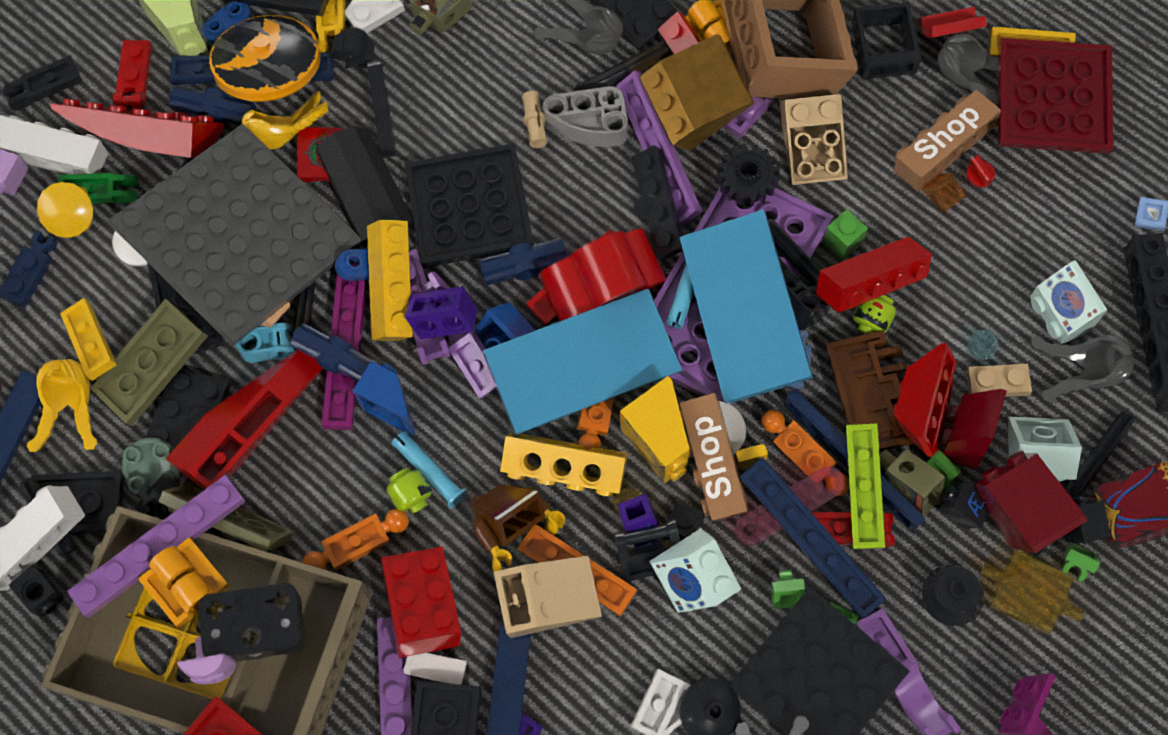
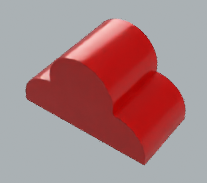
[539,228,667,321]

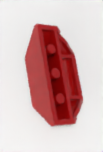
[893,343,957,456]

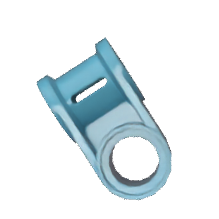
[236,323,295,363]

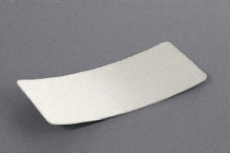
[403,653,467,685]

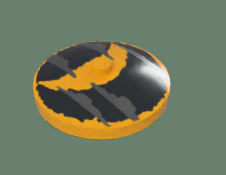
[209,15,321,101]

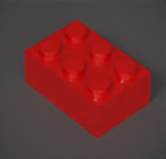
[381,546,461,658]

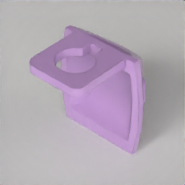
[178,636,237,684]

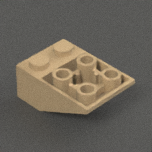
[780,94,848,185]
[494,556,602,638]

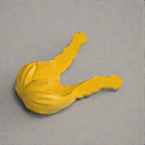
[241,91,328,150]
[27,359,97,453]

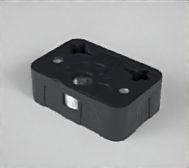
[199,583,306,662]

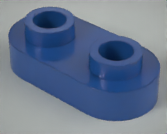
[202,1,252,45]
[335,249,369,281]

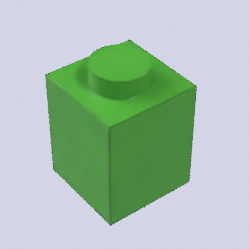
[823,210,868,261]

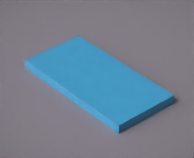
[679,209,813,404]
[482,289,682,435]

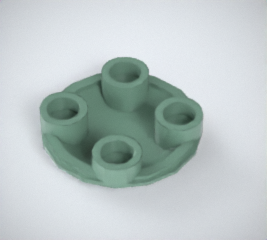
[122,438,180,494]

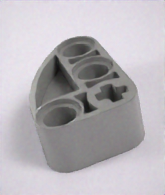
[543,86,628,147]

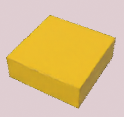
[735,444,768,470]

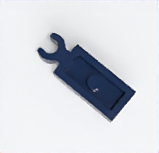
[0,231,57,308]

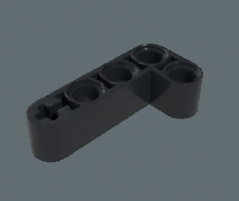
[778,257,831,330]

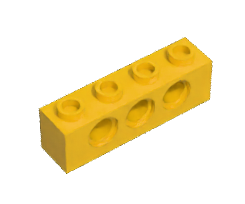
[500,432,628,496]

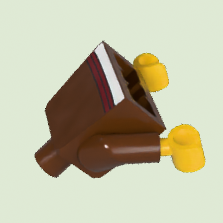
[470,485,565,572]

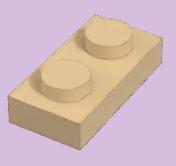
[966,364,1032,397]

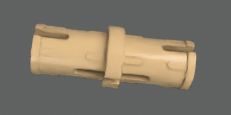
[522,91,548,148]

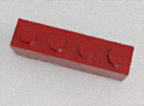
[816,236,932,313]

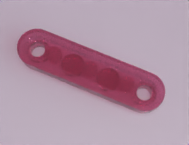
[734,467,844,546]

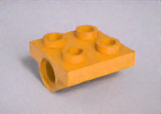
[685,0,733,54]
[138,537,230,629]

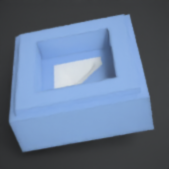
[1134,197,1168,231]

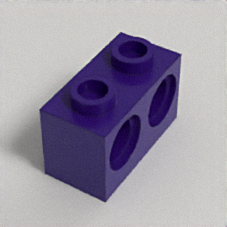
[405,286,478,339]

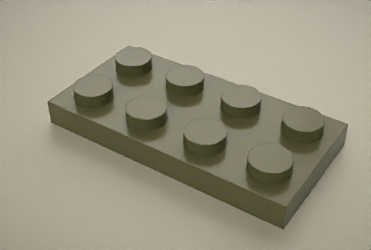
[90,299,208,426]
[159,484,294,552]

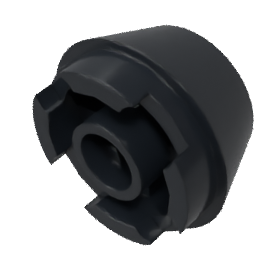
[922,565,985,626]

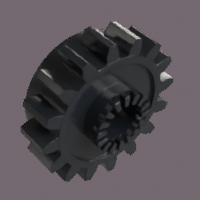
[717,144,780,206]

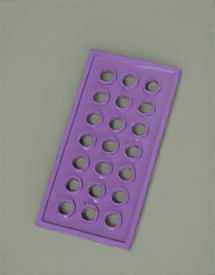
[654,174,834,405]

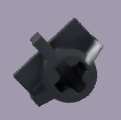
[329,27,375,69]
[134,473,179,519]

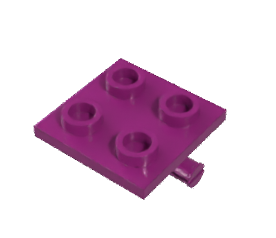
[998,673,1056,735]

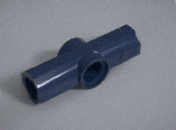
[169,85,256,125]
[479,238,568,286]
[290,323,379,382]

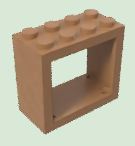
[721,0,858,99]

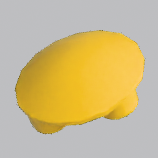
[37,182,93,238]

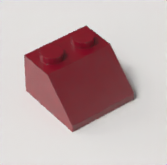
[940,389,1007,470]

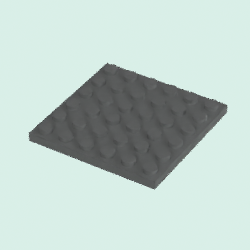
[110,124,361,346]

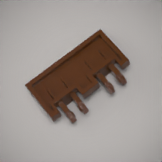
[825,330,914,452]

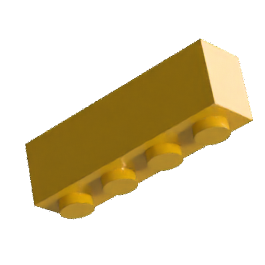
[367,220,413,341]

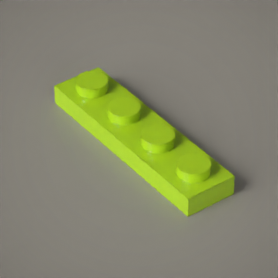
[846,423,885,549]

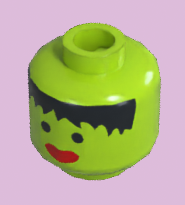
[853,295,897,334]
[387,467,432,514]

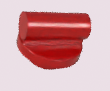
[966,155,995,188]

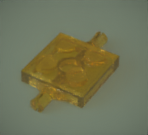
[980,550,1085,635]

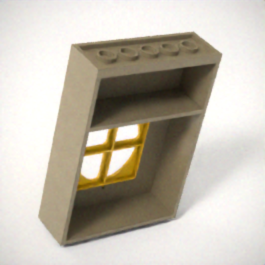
[41,506,372,735]

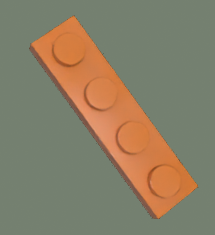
[517,525,637,617]

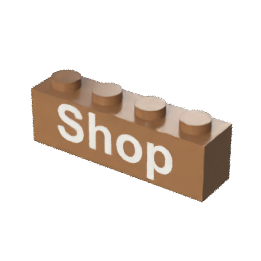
[894,90,1001,192]
[680,393,750,522]

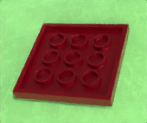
[998,38,1113,154]

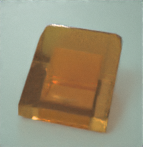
[922,173,966,212]

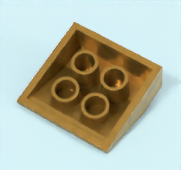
[640,34,755,151]

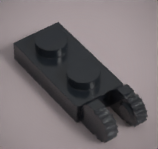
[2,55,83,111]

